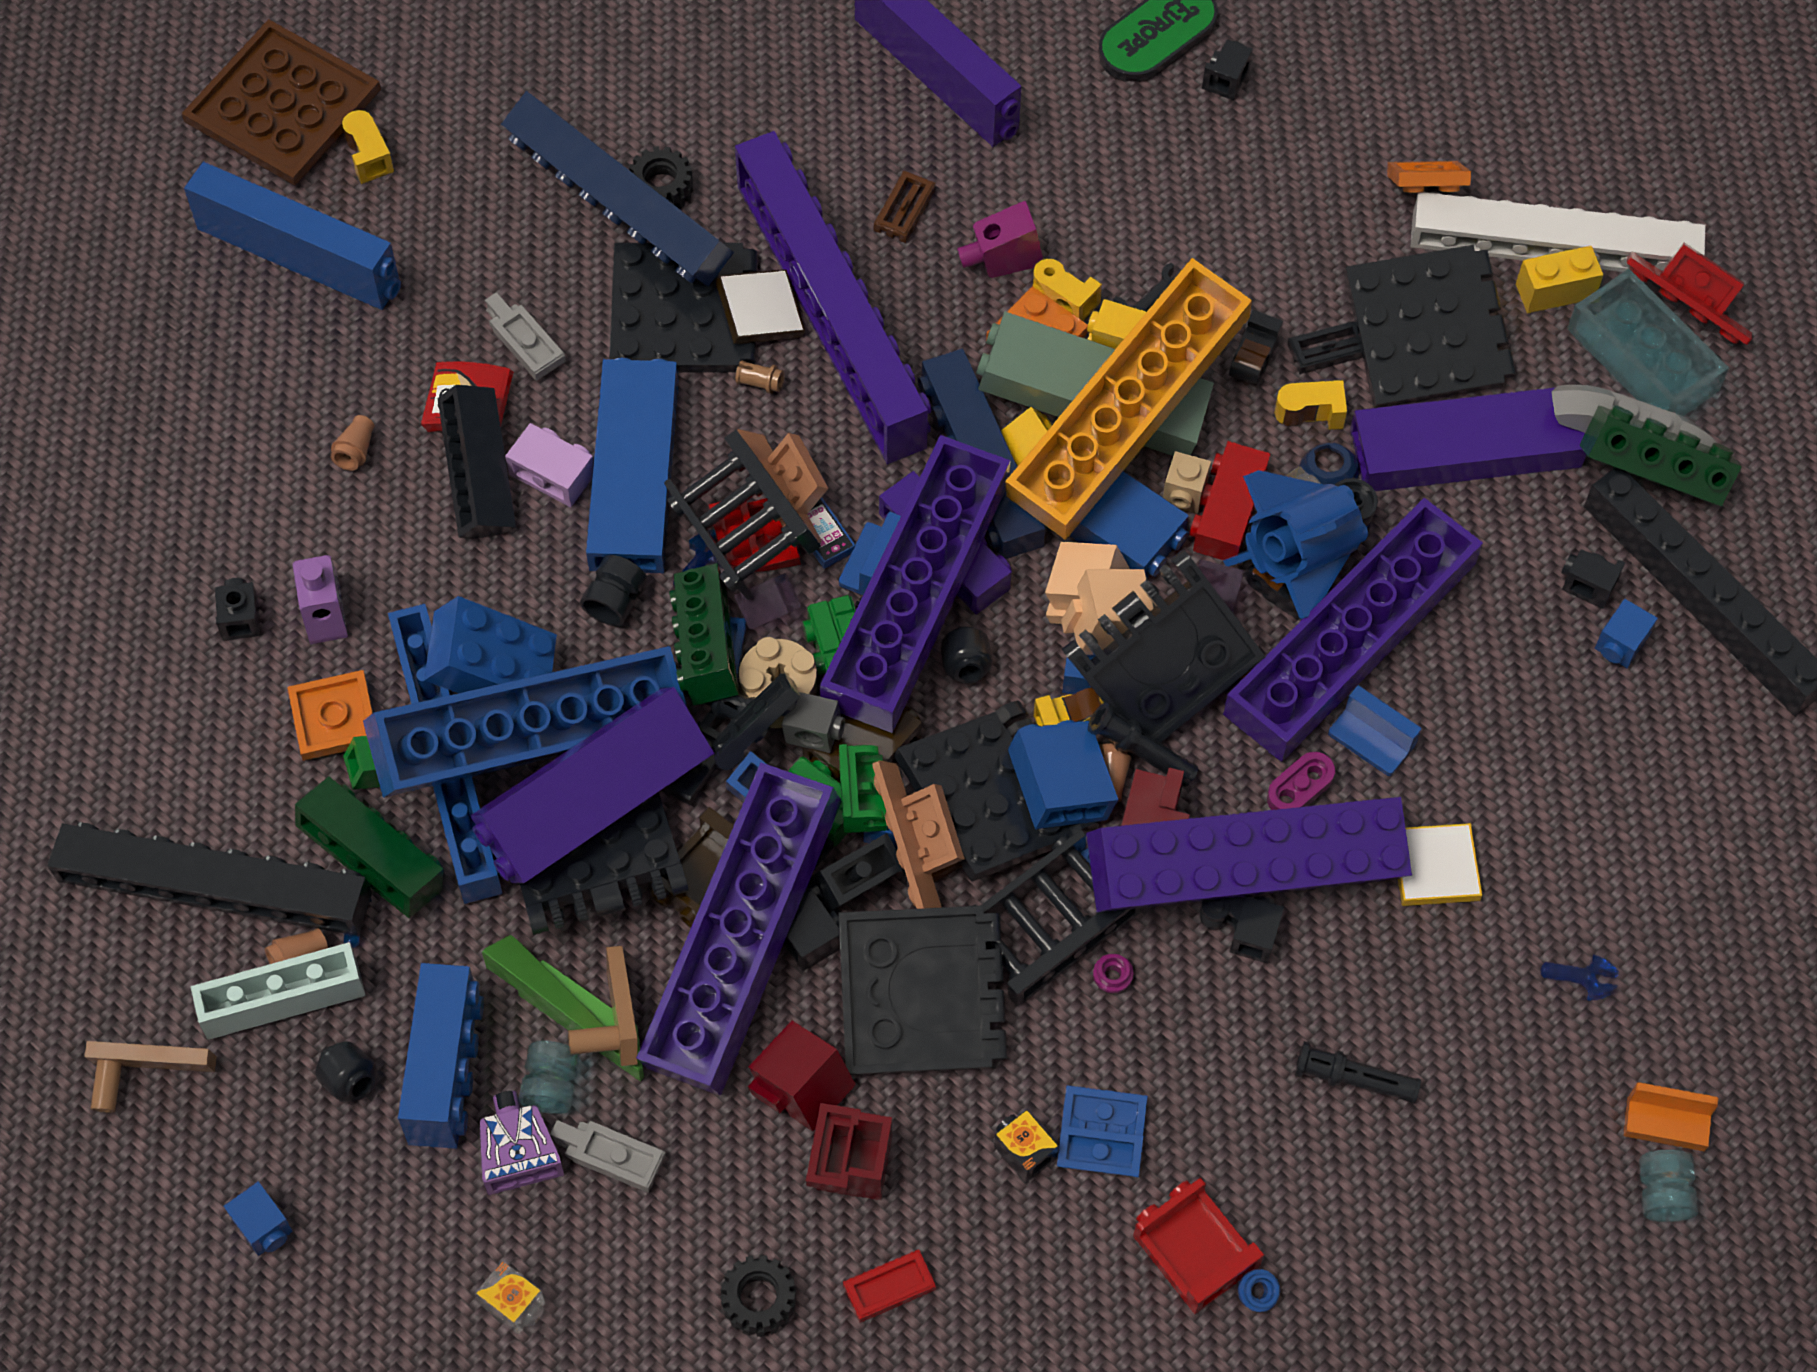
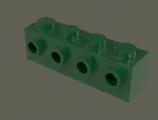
[1580,405,1742,506]
[669,563,739,706]
[295,776,444,919]

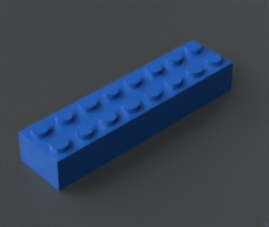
[363,646,687,798]

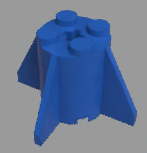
[1223,470,1368,619]

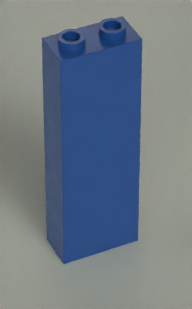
[184,161,401,310]
[586,358,679,573]

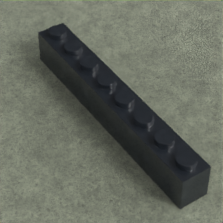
[1584,467,1817,717]
[47,822,372,936]

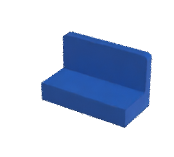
[1328,685,1422,776]

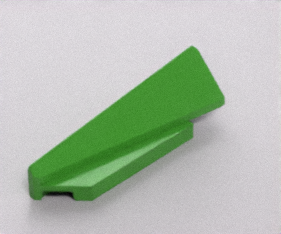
[482,935,644,1082]

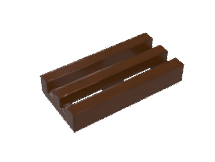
[874,170,936,243]

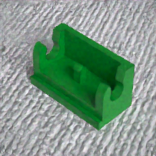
[839,744,887,833]

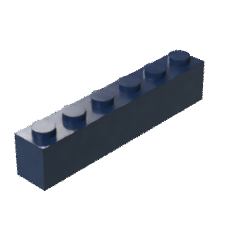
[917,348,1045,559]

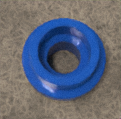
[1238,1269,1280,1312]

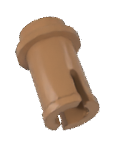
[735,360,785,394]

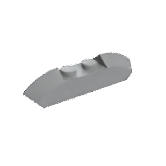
[1552,385,1717,447]

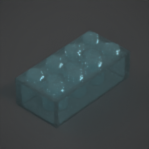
[1567,269,1729,416]

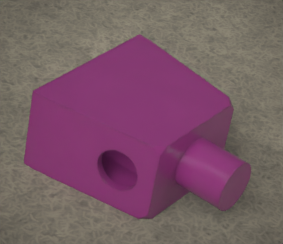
[957,200,1043,278]

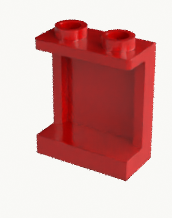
[1133,1178,1264,1314]

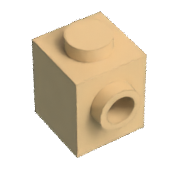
[1163,451,1211,514]

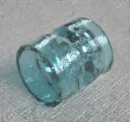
[518,1041,581,1114]
[1639,1150,1698,1222]

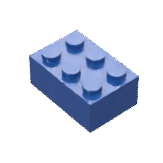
[424,596,557,693]

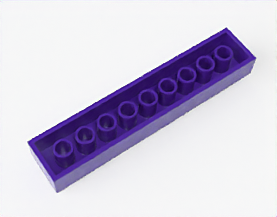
[735,131,931,464]

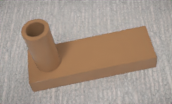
[568,946,637,1066]
[85,1041,217,1113]

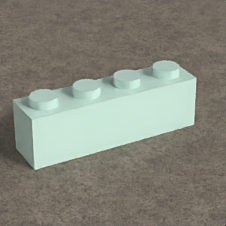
[190,942,366,1040]

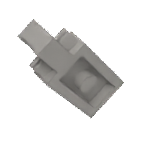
[485,292,566,381]
[550,1120,666,1193]

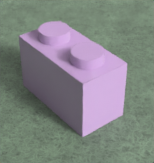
[505,423,594,507]

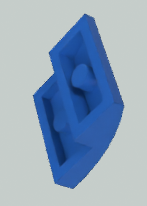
[1057,1085,1148,1177]

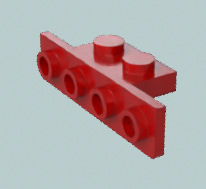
[1627,242,1752,345]

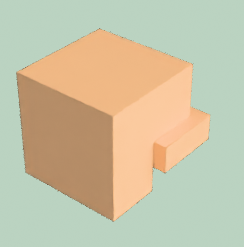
[1045,542,1130,624]
[1061,569,1153,655]

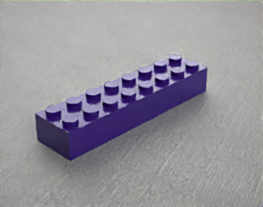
[820,435,1011,733]
[1223,498,1483,762]
[636,762,842,1096]
[1086,797,1412,913]

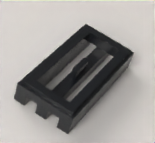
[1287,321,1363,374]

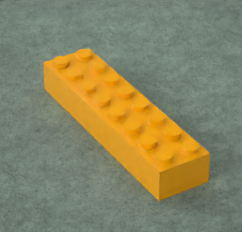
[1005,258,1252,540]

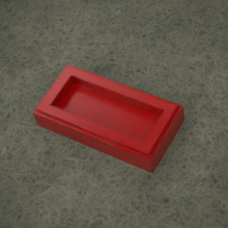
[843,1249,936,1323]

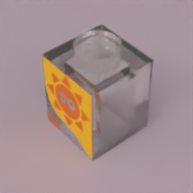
[475,1261,545,1334]

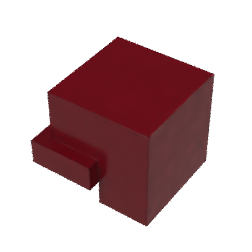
[1121,768,1190,826]
[748,1020,856,1132]
[806,1103,892,1201]

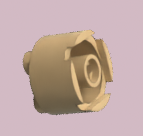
[739,637,817,728]

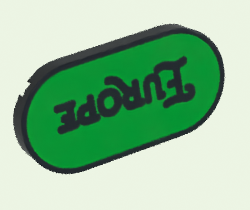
[1098,0,1218,82]

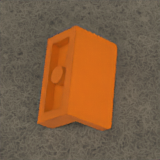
[1623,1082,1719,1152]

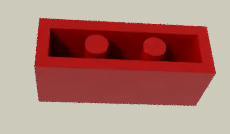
[1189,441,1271,560]

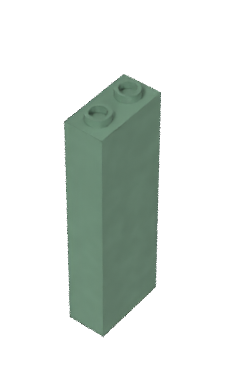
[976,311,1214,456]

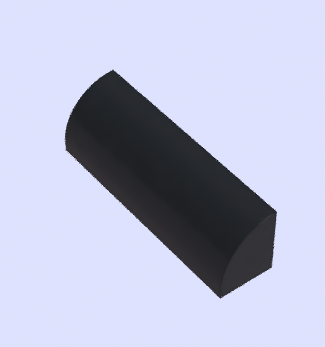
[437,385,516,538]

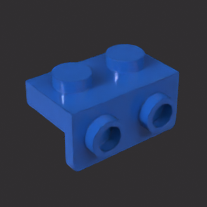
[839,511,901,595]

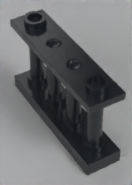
[664,429,821,600]
[972,830,1141,1007]

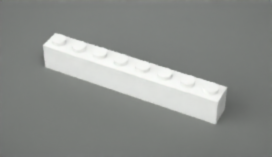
[1410,192,1705,273]

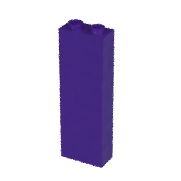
[855,0,1022,147]
[1350,387,1586,491]
[470,687,714,883]

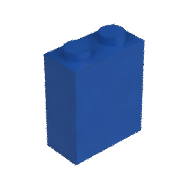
[1070,471,1189,579]
[1008,720,1118,829]

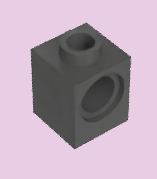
[782,692,845,753]

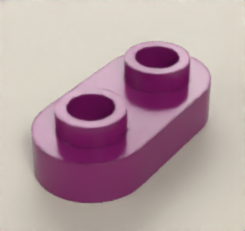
[1267,752,1335,810]

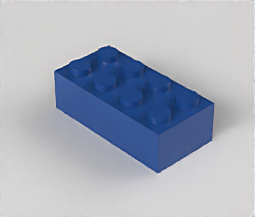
[398,963,484,1149]

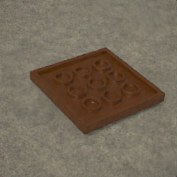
[181,19,381,186]

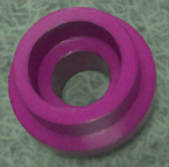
[1093,954,1133,993]

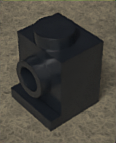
[1202,39,1253,101]
[1561,549,1626,609]
[215,578,261,641]

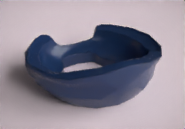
[1298,442,1359,485]

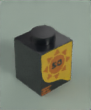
[994,1110,1059,1184]

